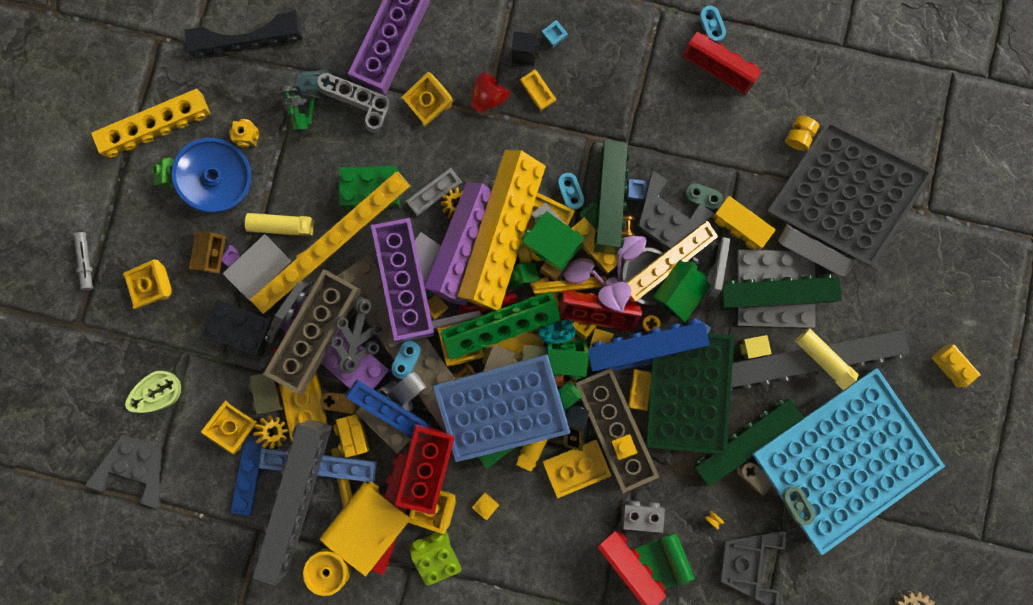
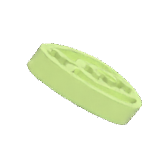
[125,371,181,413]

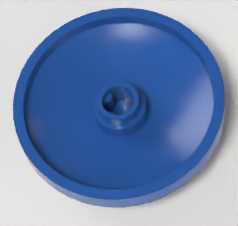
[172,138,251,213]

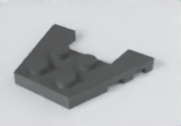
[637,171,714,249]
[264,278,313,344]
[86,435,161,509]
[720,530,787,605]

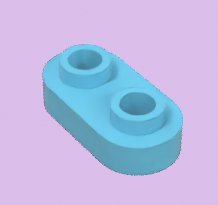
[700,6,726,43]
[558,173,584,210]
[392,341,421,379]

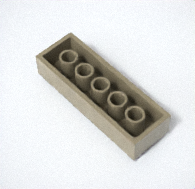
[264,269,362,394]
[574,368,659,493]

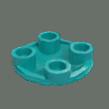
[538,319,576,344]

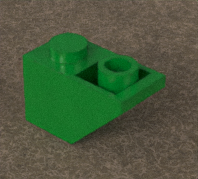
[506,262,540,291]

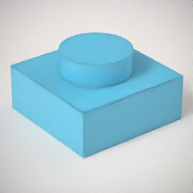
[542,20,568,48]

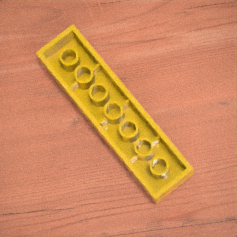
[457,150,546,310]

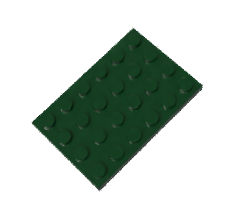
[647,330,734,455]

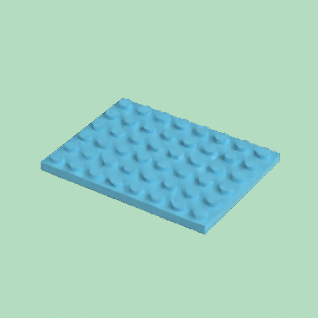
[752,368,945,555]

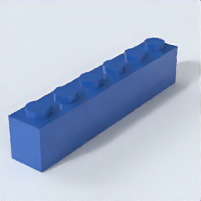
[588,319,710,371]

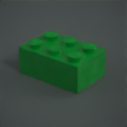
[339,166,400,210]
[547,340,589,379]

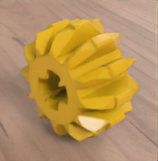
[441,188,463,219]
[253,416,288,449]

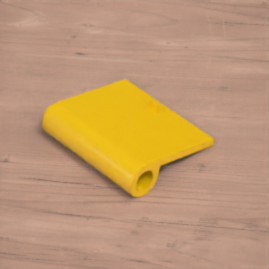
[320,481,411,577]

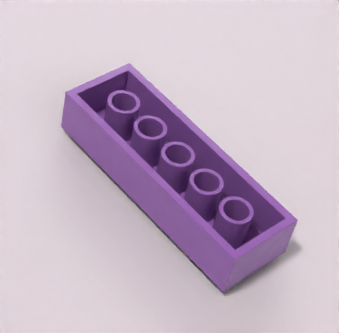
[348,0,431,96]
[425,182,492,306]
[371,218,434,344]
[281,296,392,390]

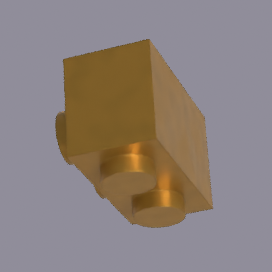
[189,231,226,273]

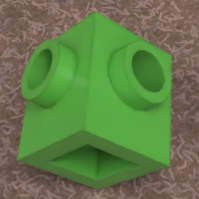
[152,158,174,188]

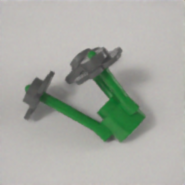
[276,85,325,129]

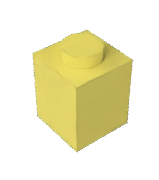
[739,335,771,359]

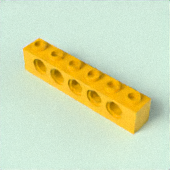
[91,89,211,158]

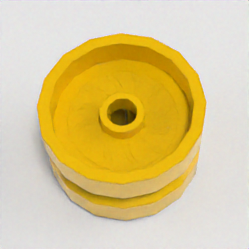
[303,548,352,596]

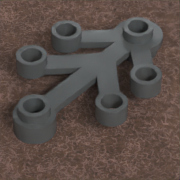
[329,297,384,373]

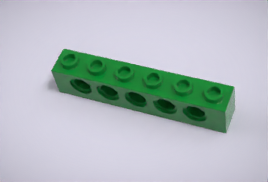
[440,291,560,360]

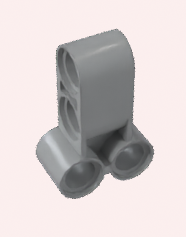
[377,371,426,412]

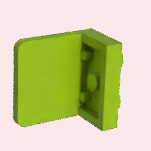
[409,531,462,586]

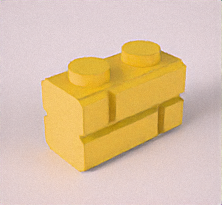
[931,345,980,387]
[334,414,370,458]

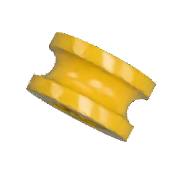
[642,315,660,333]
[705,511,724,530]

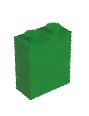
[522,211,584,273]
[653,260,711,322]

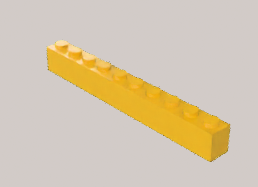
[250,172,411,314]

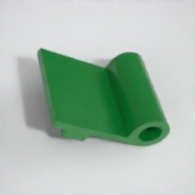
[635,533,695,589]

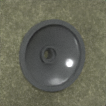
[621,248,668,305]

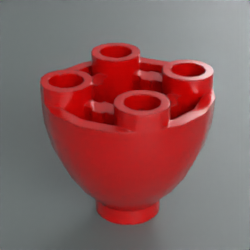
[470,71,511,113]

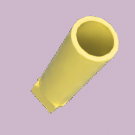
[245,213,314,236]
[795,328,858,391]

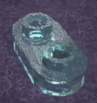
[296,70,332,92]

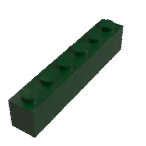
[593,140,630,255]
[719,274,842,309]
[692,398,804,487]

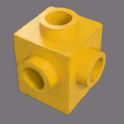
[229,119,259,148]

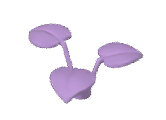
[562,236,646,313]

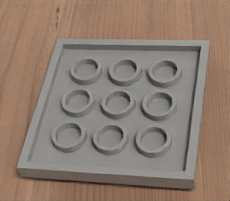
[737,250,815,328]

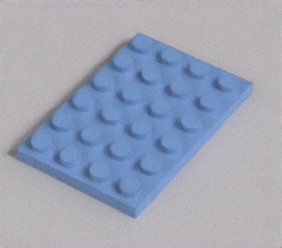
[433,354,570,462]

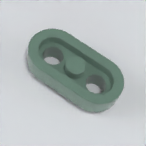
[685,183,723,210]
[782,487,815,525]

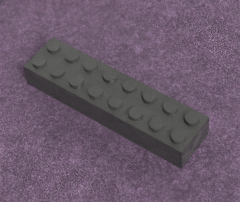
[253,419,332,586]

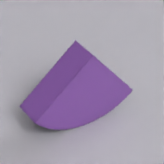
[221,245,240,267]

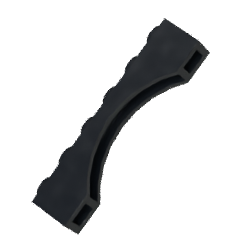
[184,11,303,59]

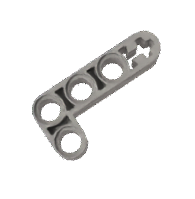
[317,73,389,133]
[778,224,856,276]

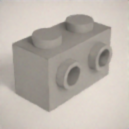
[622,500,665,533]

